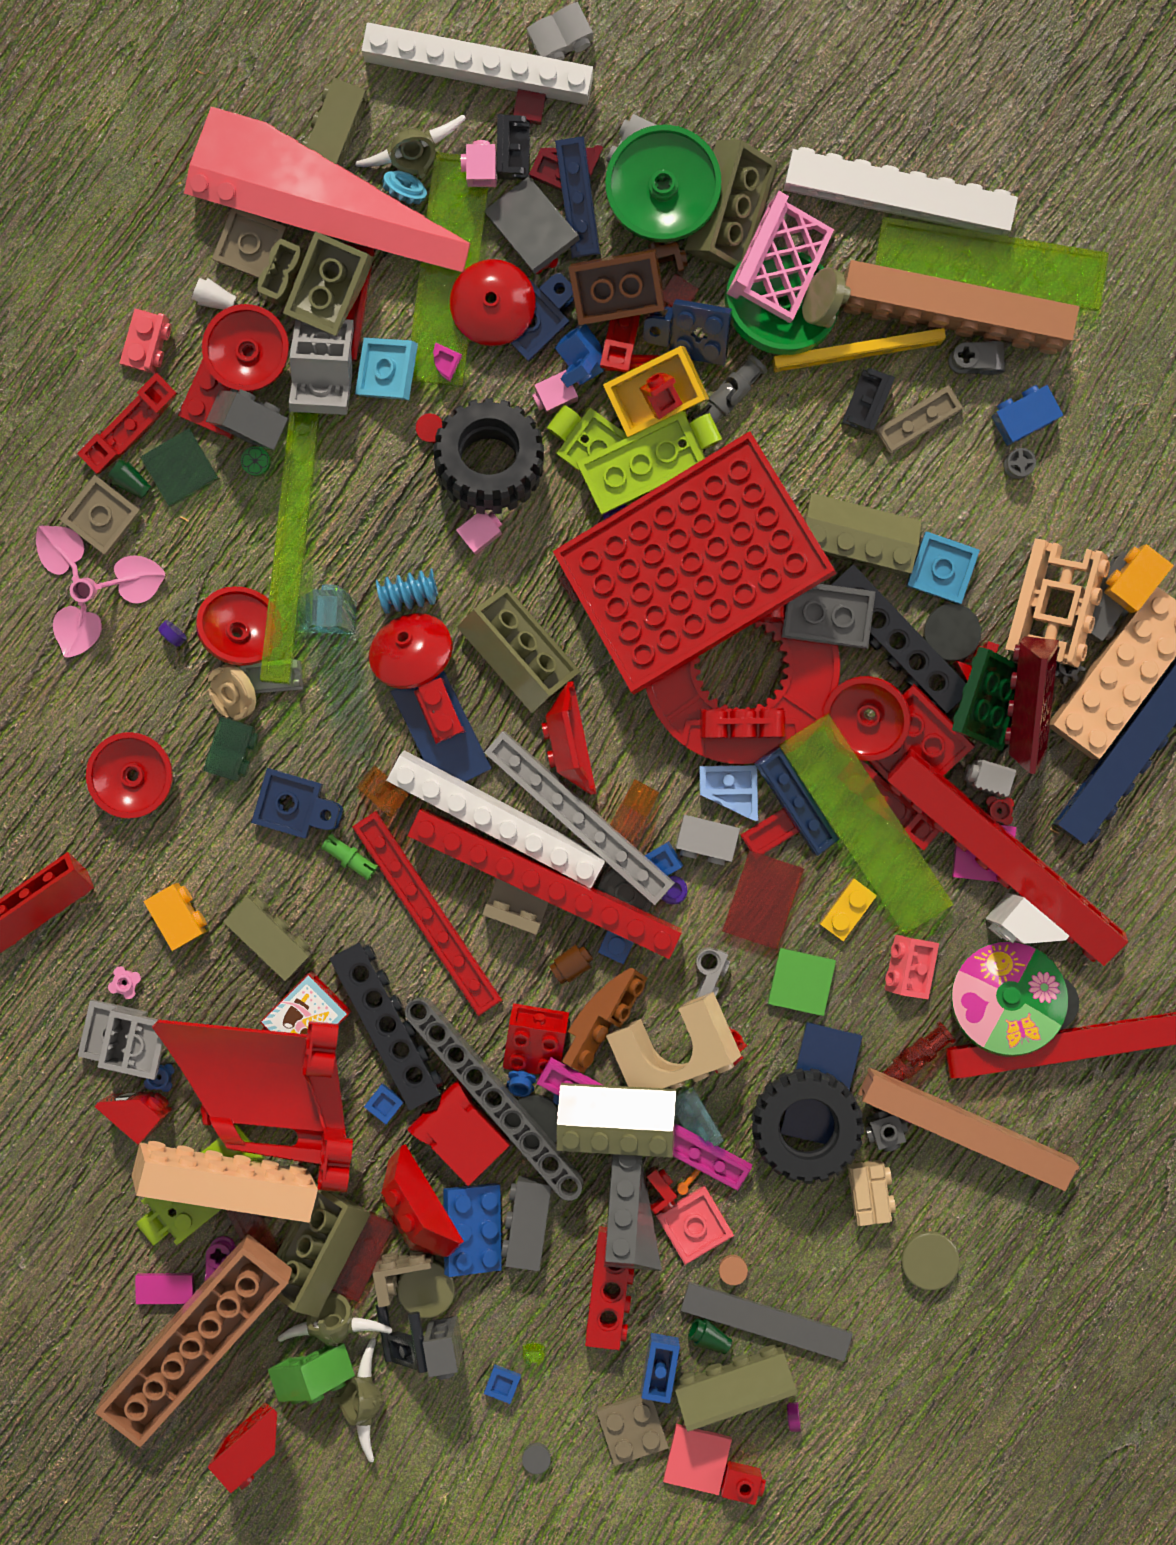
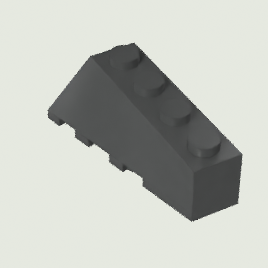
[604,1154,662,1271]

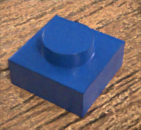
[644,841,683,876]
[598,931,634,965]
[364,1083,404,1124]
[484,1364,521,1404]

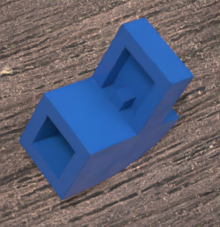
[555,324,605,388]

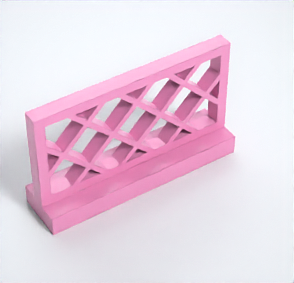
[727,191,834,323]

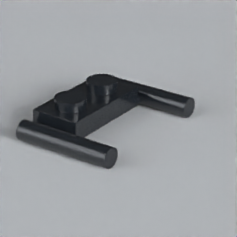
[375,1304,427,1373]

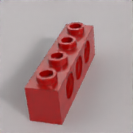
[585,1226,634,1350]

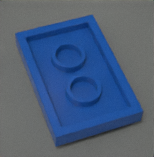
[443,1183,502,1277]

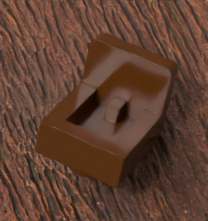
[644,242,688,277]

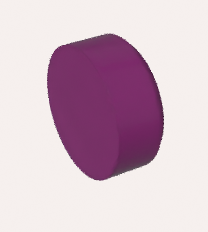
[787,1402,801,1432]

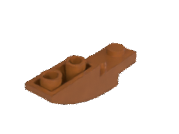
[562,968,648,1074]

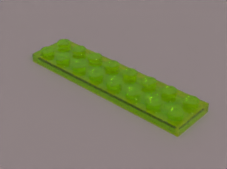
[411,152,489,387]
[874,217,1109,311]
[780,713,954,934]

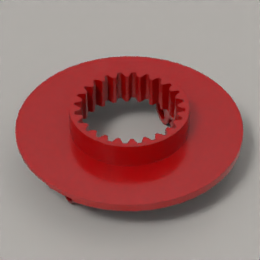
[646,604,840,764]

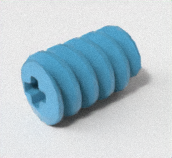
[376,568,438,614]

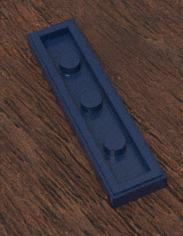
[555,136,601,258]
[754,746,839,856]

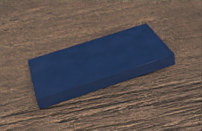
[390,670,492,782]
[780,1022,862,1144]

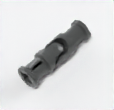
[691,354,768,424]

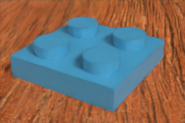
[906,531,980,604]

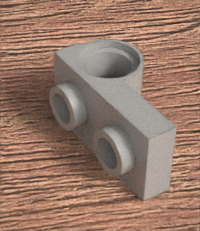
[694,947,730,999]

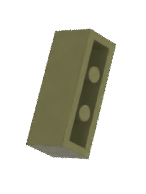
[302,78,368,167]
[223,895,312,981]

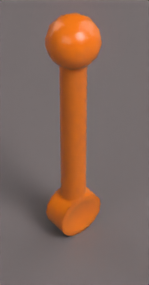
[677,1169,701,1195]

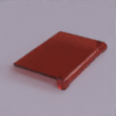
[722,850,805,949]

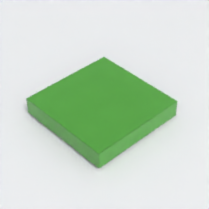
[767,948,836,1016]

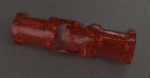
[881,1021,956,1081]

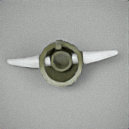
[355,115,466,178]
[278,1293,392,1347]
[331,1337,384,1462]

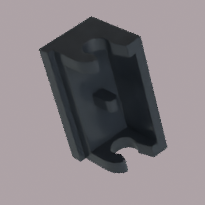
[497,114,530,180]
[841,368,895,435]

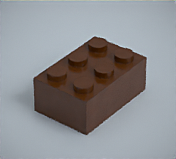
[568,249,666,325]

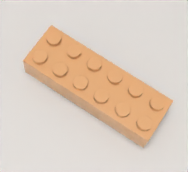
[1050,586,1176,759]
[132,1141,318,1223]

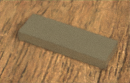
[875,385,964,455]

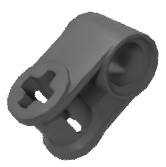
[948,341,1005,375]

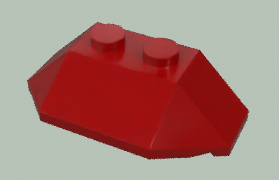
[541,681,597,795]
[381,1144,464,1257]

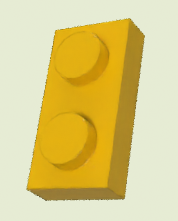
[819,878,877,941]

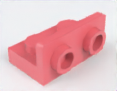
[120,309,172,374]
[885,935,939,999]

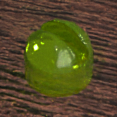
[522,1342,545,1367]

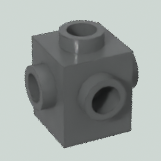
[864,1109,908,1152]

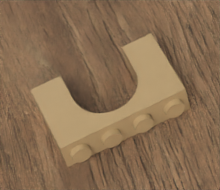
[606,992,741,1089]

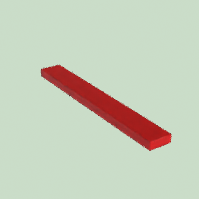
[352,811,503,1016]

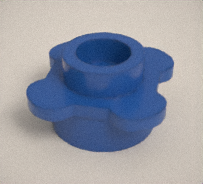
[144,1064,175,1092]
[506,1071,536,1097]

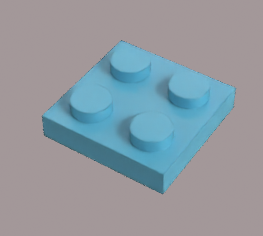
[355,338,418,400]

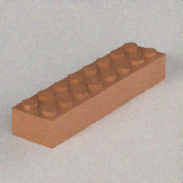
[840,260,1079,354]
[95,1234,292,1447]

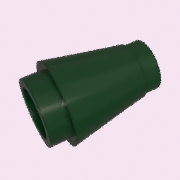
[107,459,152,500]
[688,1319,732,1355]

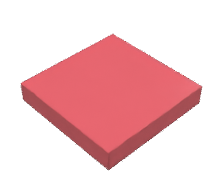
[656,1185,734,1265]
[663,1424,732,1495]

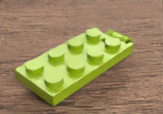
[546,405,646,506]
[576,411,723,515]
[135,1124,266,1246]

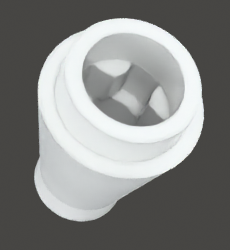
[192,278,237,310]

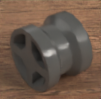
[1003,448,1036,480]

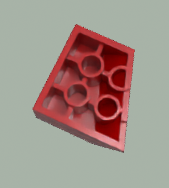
[207,1402,277,1493]

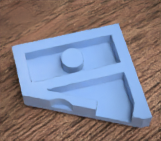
[699,765,758,821]

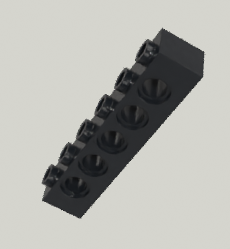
[831,564,966,714]
[329,940,444,1111]

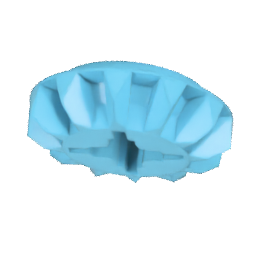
[382,171,427,204]

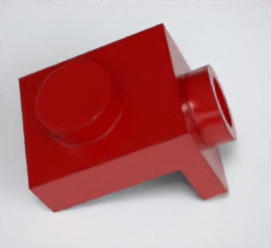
[639,373,683,420]
[645,1166,677,1214]

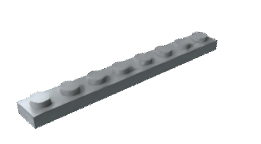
[484,731,675,905]

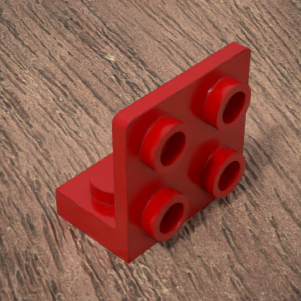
[503,1003,569,1075]

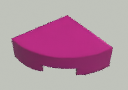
[433,343,462,382]

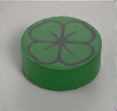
[241,447,271,476]

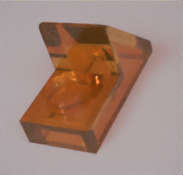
[357,765,409,817]
[610,779,660,843]

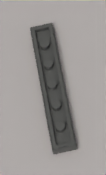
[680,1281,853,1361]

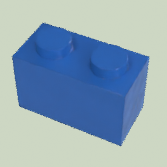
[991,385,1063,446]
[641,1333,680,1404]

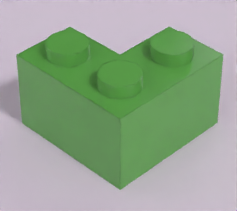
[267,1343,355,1405]

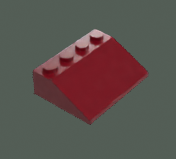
[1005,636,1059,774]

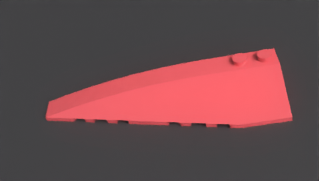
[184,107,471,272]

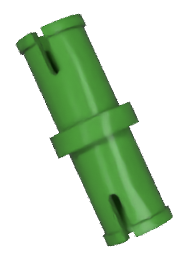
[321,834,378,881]

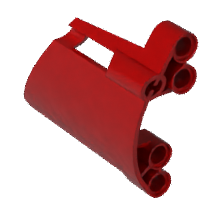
[152,1020,353,1192]

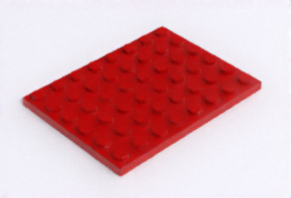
[553,431,837,695]

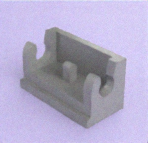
[240,660,303,693]

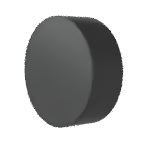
[522,1443,551,1474]

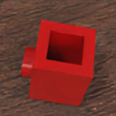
[720,1460,766,1505]

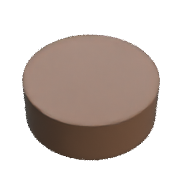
[719,1255,748,1285]

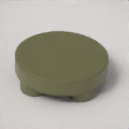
[802,267,851,328]
[901,1231,960,1290]
[397,1260,455,1318]

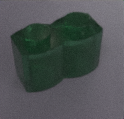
[203,716,259,781]

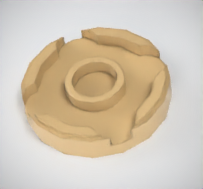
[208,664,256,721]

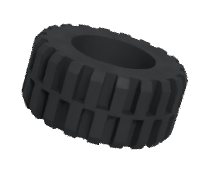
[434,398,544,514]
[751,1068,864,1184]

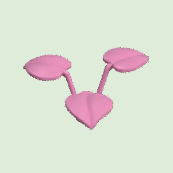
[36,525,166,657]

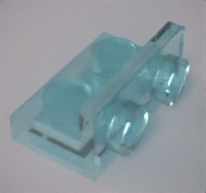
[676,1086,724,1147]

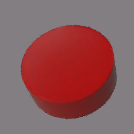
[416,413,442,443]

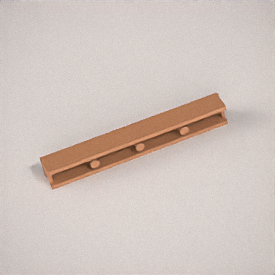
[858,1067,1080,1191]

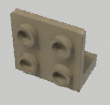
[482,878,549,935]
[373,1250,435,1307]

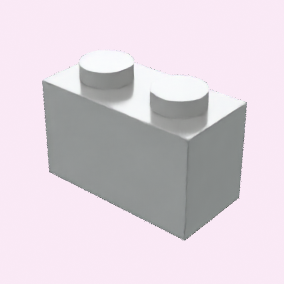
[675,814,740,865]

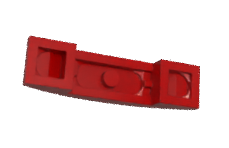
[600,315,640,373]
[77,372,178,474]
[837,758,940,850]

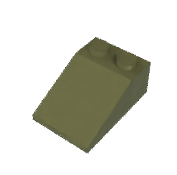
[283,231,374,336]

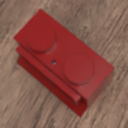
[414,678,466,744]

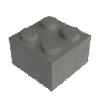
[206,389,288,450]

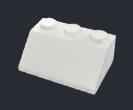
[986,893,1069,944]

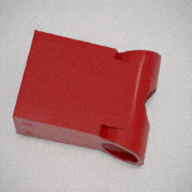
[407,1079,512,1186]

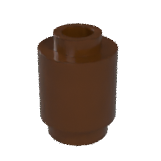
[549,944,594,984]

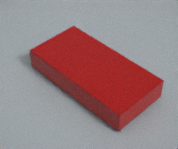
[740,808,799,859]

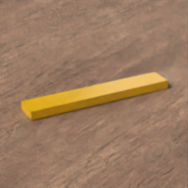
[772,328,946,372]

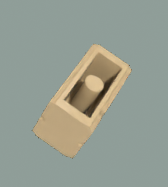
[847,1160,896,1226]

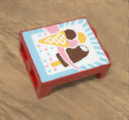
[260,971,352,1034]

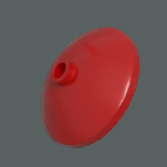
[450,259,536,347]
[202,304,289,392]
[196,586,283,666]
[369,613,453,689]
[823,676,911,761]
[86,732,173,818]

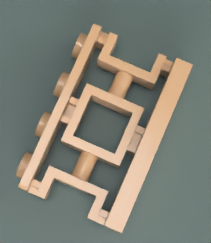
[1005,538,1110,668]

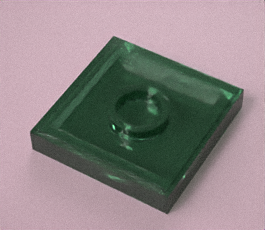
[140,428,220,507]

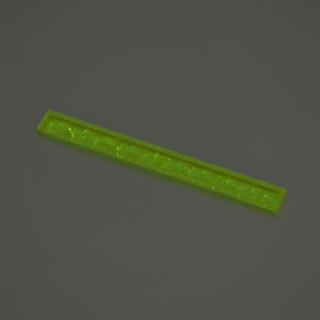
[260,412,320,684]

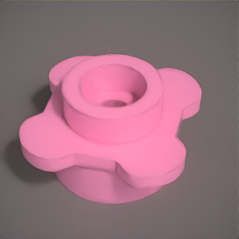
[108,966,141,999]

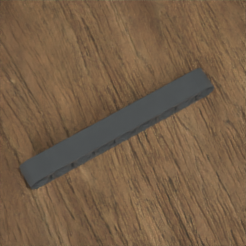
[405,997,584,1201]

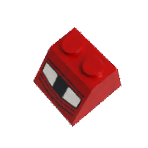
[95,1091,172,1145]

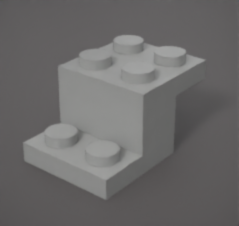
[289,319,354,415]
[78,999,164,1080]

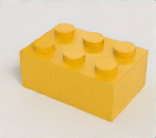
[603,346,709,437]

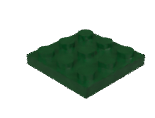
[952,647,1018,751]

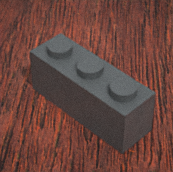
[1087,551,1128,643]
[501,1176,551,1271]
[423,1316,463,1380]

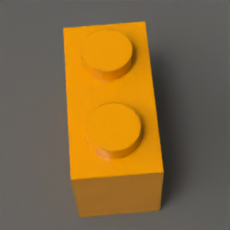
[1104,544,1174,614]
[143,883,207,951]

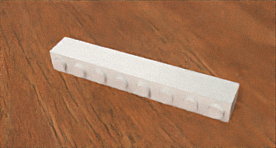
[361,22,593,106]
[783,147,1018,238]
[386,750,605,888]

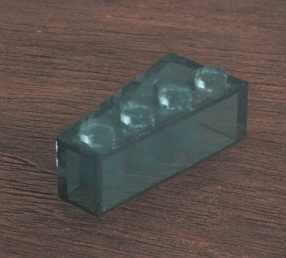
[298,584,356,634]

